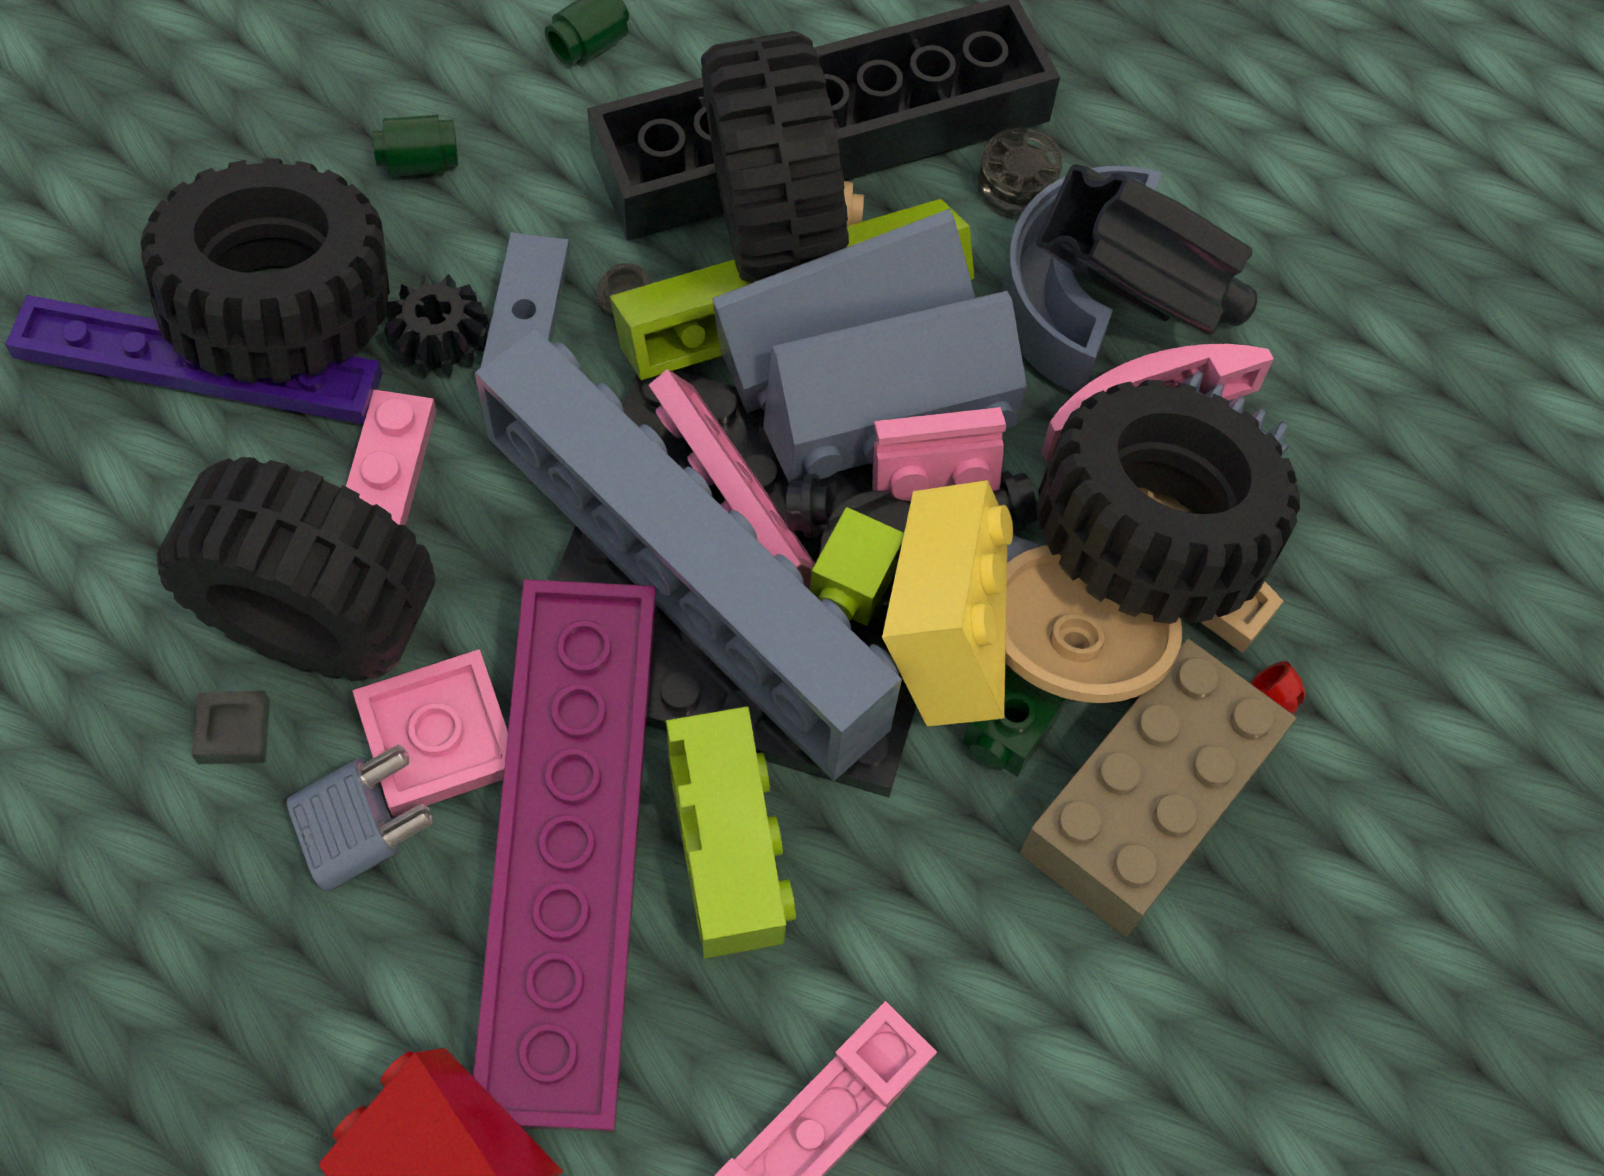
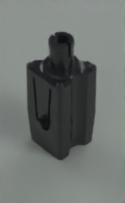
[1036,164,1257,335]

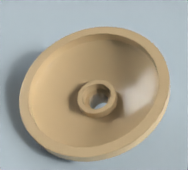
[1005,545,1182,703]

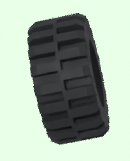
[701,31,849,284]
[140,158,390,383]
[1036,380,1300,624]
[156,457,435,681]

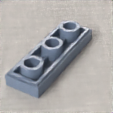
[481,232,570,367]

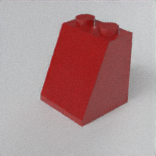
[319,1048,564,1176]

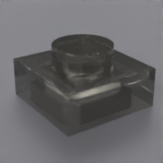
[192,691,270,764]

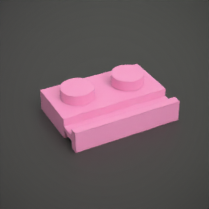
[872,407,1006,501]

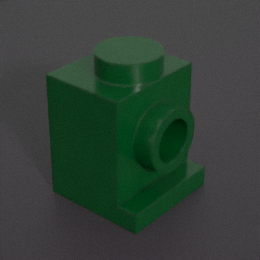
[963,665,1067,777]

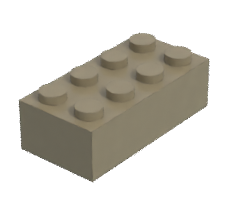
[1020,638,1297,938]

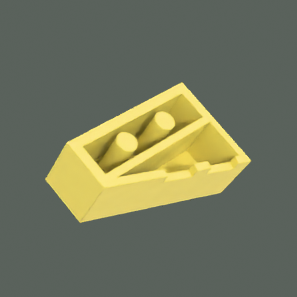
[882,480,1013,726]

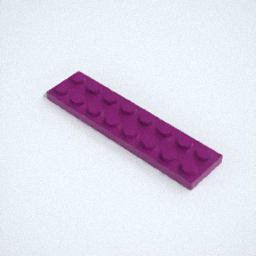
[473,579,656,1133]

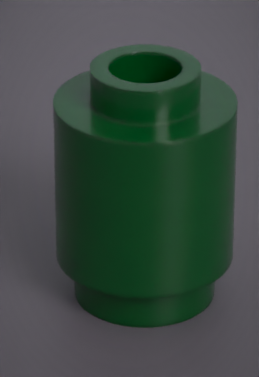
[545,0,629,66]
[372,115,459,177]

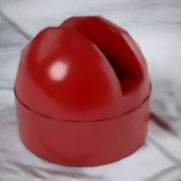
[1250,661,1305,714]

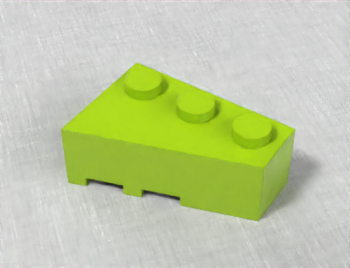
[666,706,796,959]

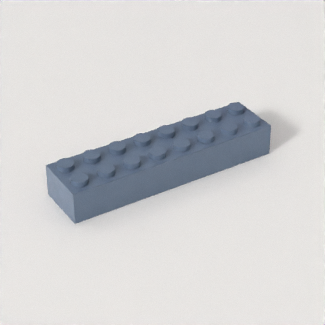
[474,328,902,781]

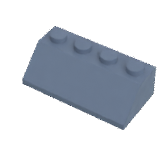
[712,209,975,413]
[763,291,1027,482]

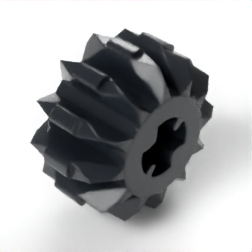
[384,274,489,378]

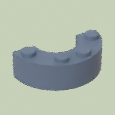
[1001,166,1162,393]

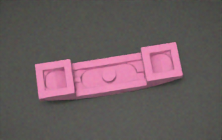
[1041,344,1274,462]
[714,1001,937,1176]

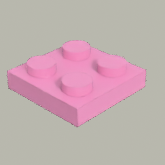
[352,649,508,817]

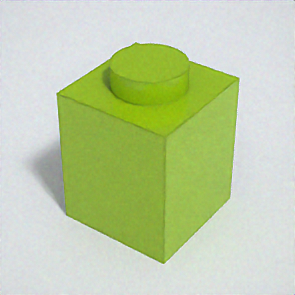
[809,507,904,626]

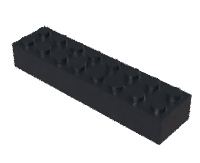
[587,0,1060,241]

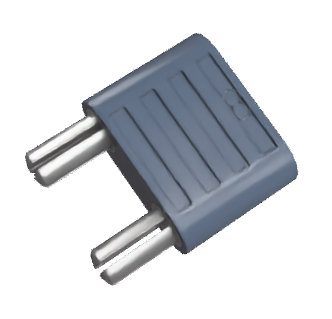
[287,744,434,892]

